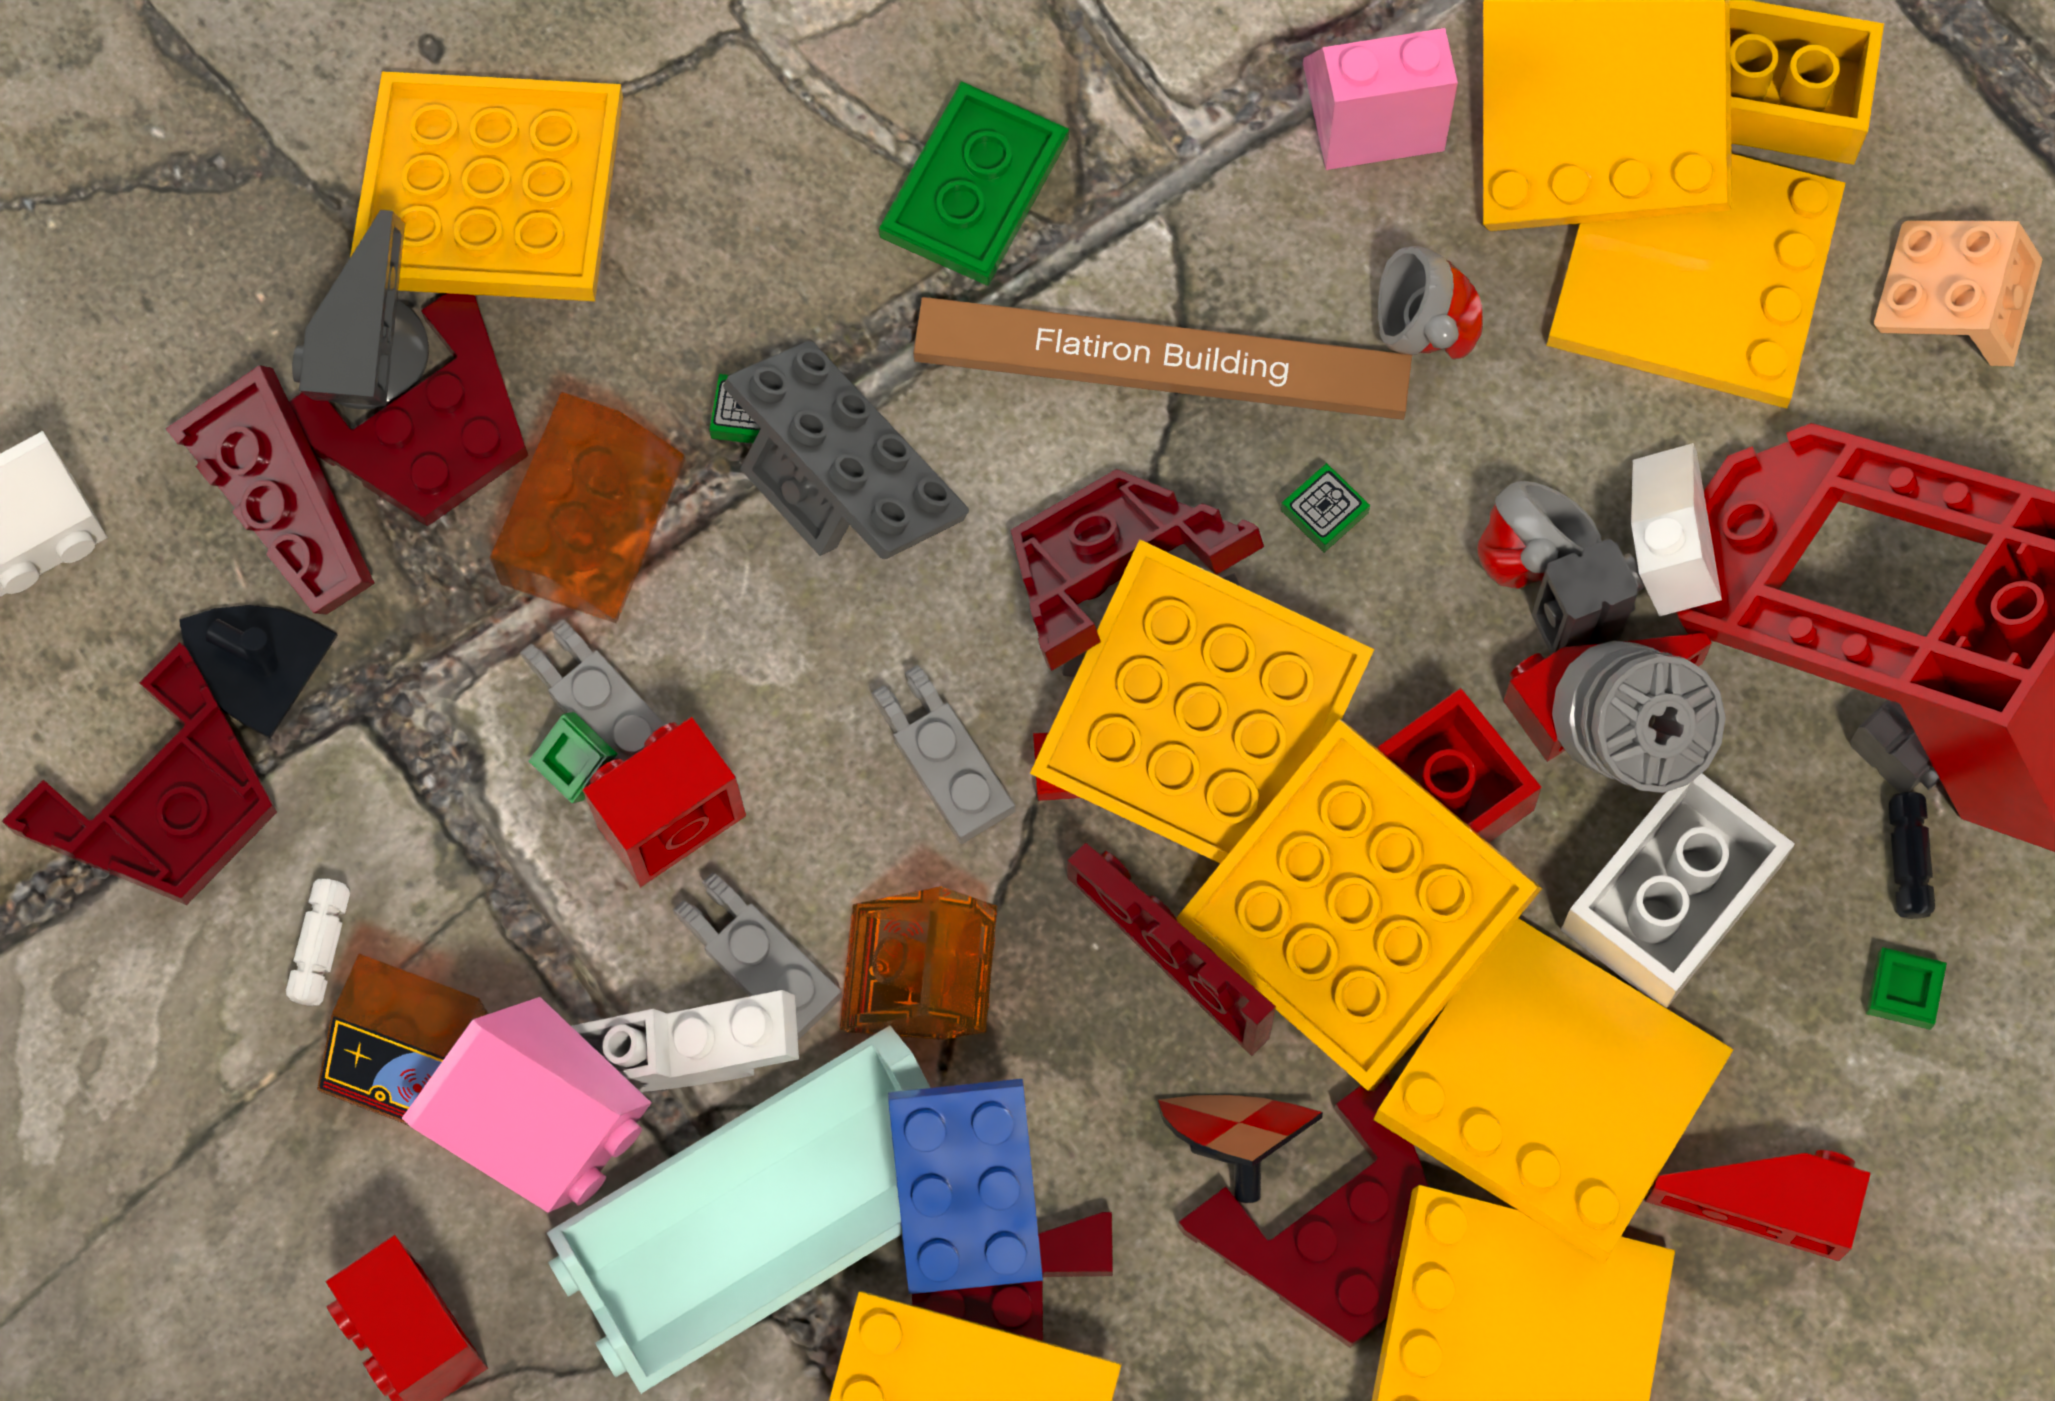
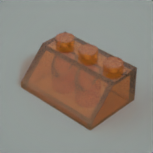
[490,392,685,624]

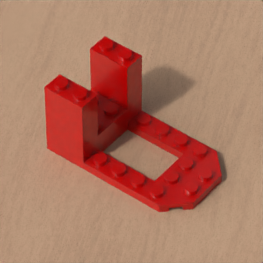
[1677,423,2055,852]

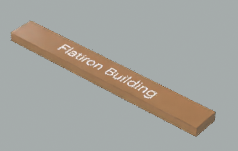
[913,297,1412,420]

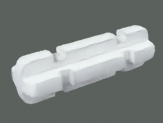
[286,879,350,1006]

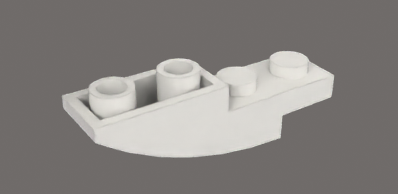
[571,990,799,1092]

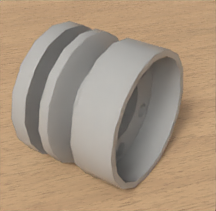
[1552,640,1726,793]

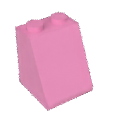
[1303,28,1458,170]
[402,997,652,1213]

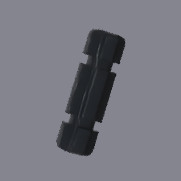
[1888,792,1935,919]

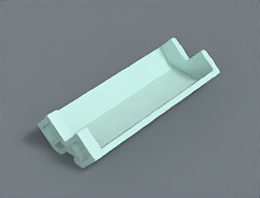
[546,1026,931,1394]

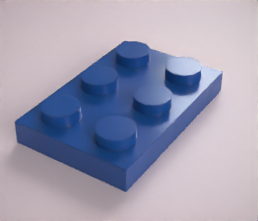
[888,1079,1043,1294]

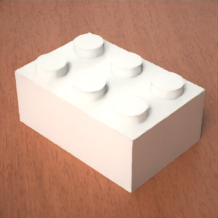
[1561,773,1795,1008]

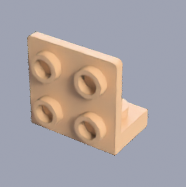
[1874,221,2043,366]

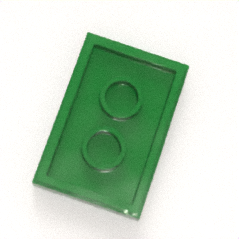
[879,81,1069,286]

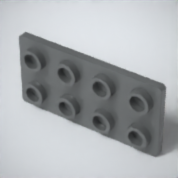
[723,341,969,559]

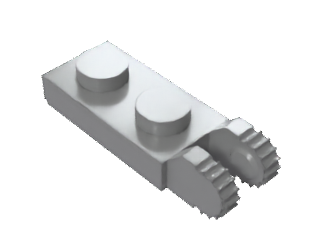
[520,618,665,761]
[871,665,1015,844]
[673,872,843,1040]

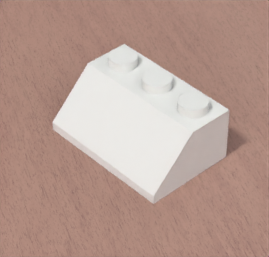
[0,431,108,597]

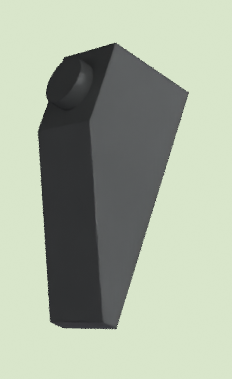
[292,210,405,406]

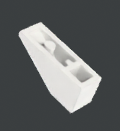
[1631,443,1722,616]

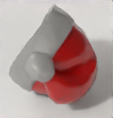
[1378,246,1483,360]
[1478,481,1602,589]

